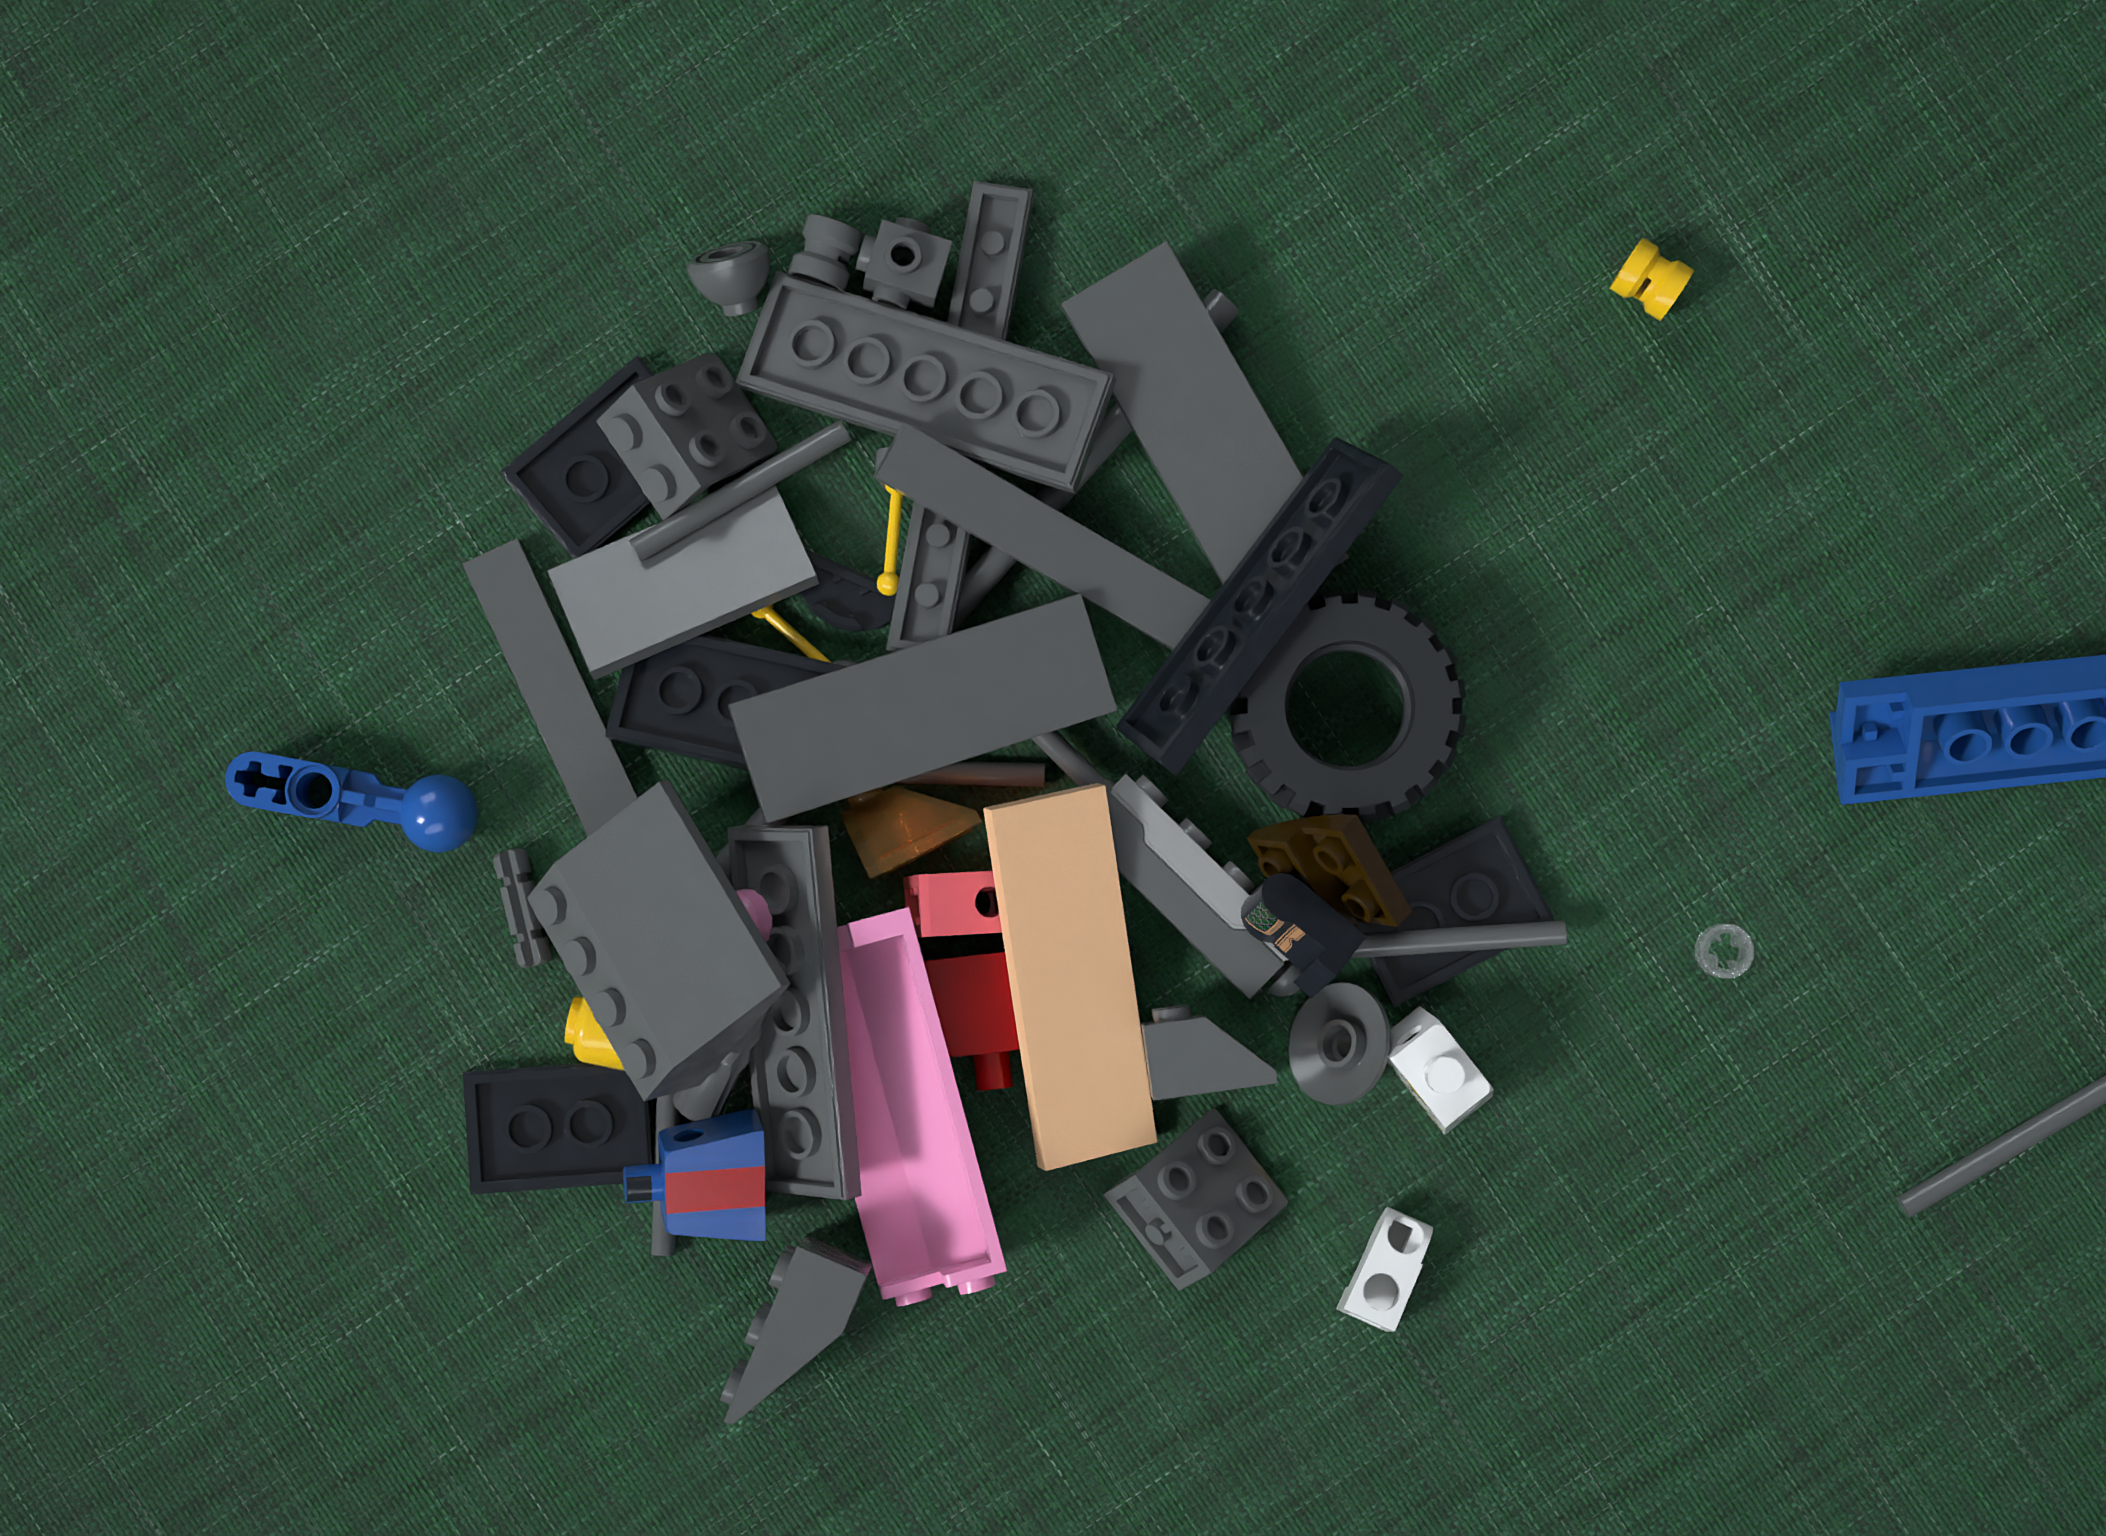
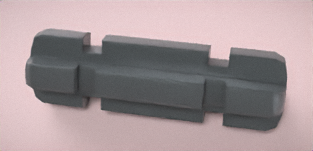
[493,848,552,968]

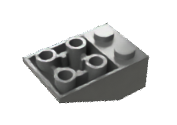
[720,1235,873,1425]

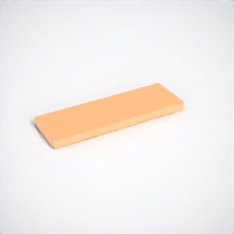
[983,783,1157,1171]

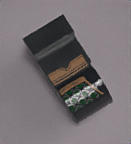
[1241,873,1367,998]

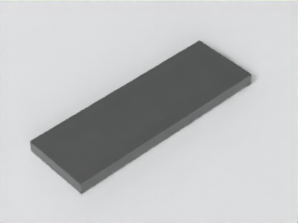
[1060,241,1349,584]
[735,271,1117,494]
[728,593,1117,823]
[727,825,862,1200]

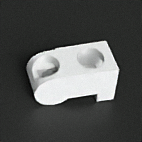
[1336,1207,1433,1332]

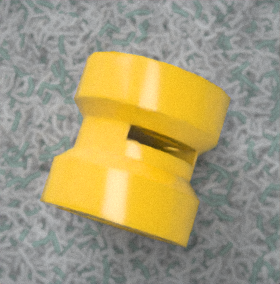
[1609,237,1694,321]

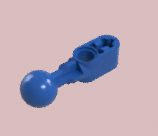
[225,752,478,853]

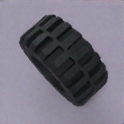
[1228,589,1467,824]

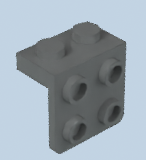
[597,353,777,521]

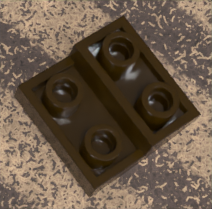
[1247,814,1412,927]

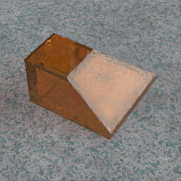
[840,786,984,880]

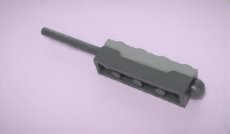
[1031,730,1301,999]

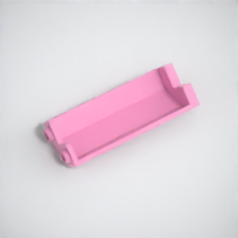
[837,907,1007,1306]

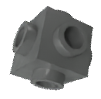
[856,217,952,312]

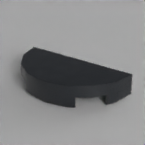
[800,549,897,633]

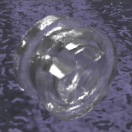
[1695,924,1754,978]

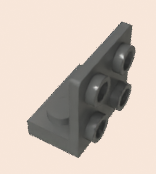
[1103,1109,1288,1291]

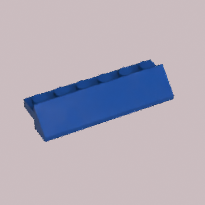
[1829,655,2106,805]

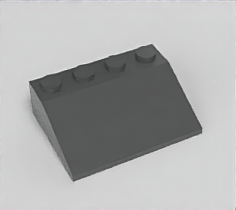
[527,780,791,1101]

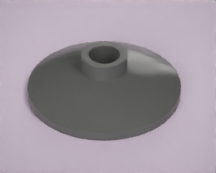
[1288,983,1391,1105]

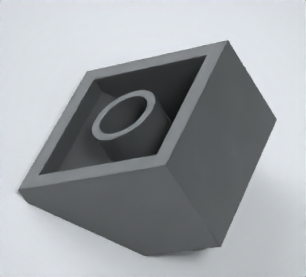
[1140,1004,1278,1101]

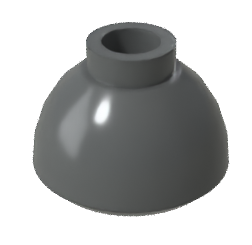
[686,241,770,316]

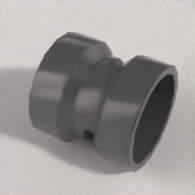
[788,214,864,292]

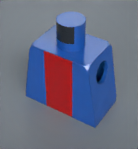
[623,1109,766,1241]

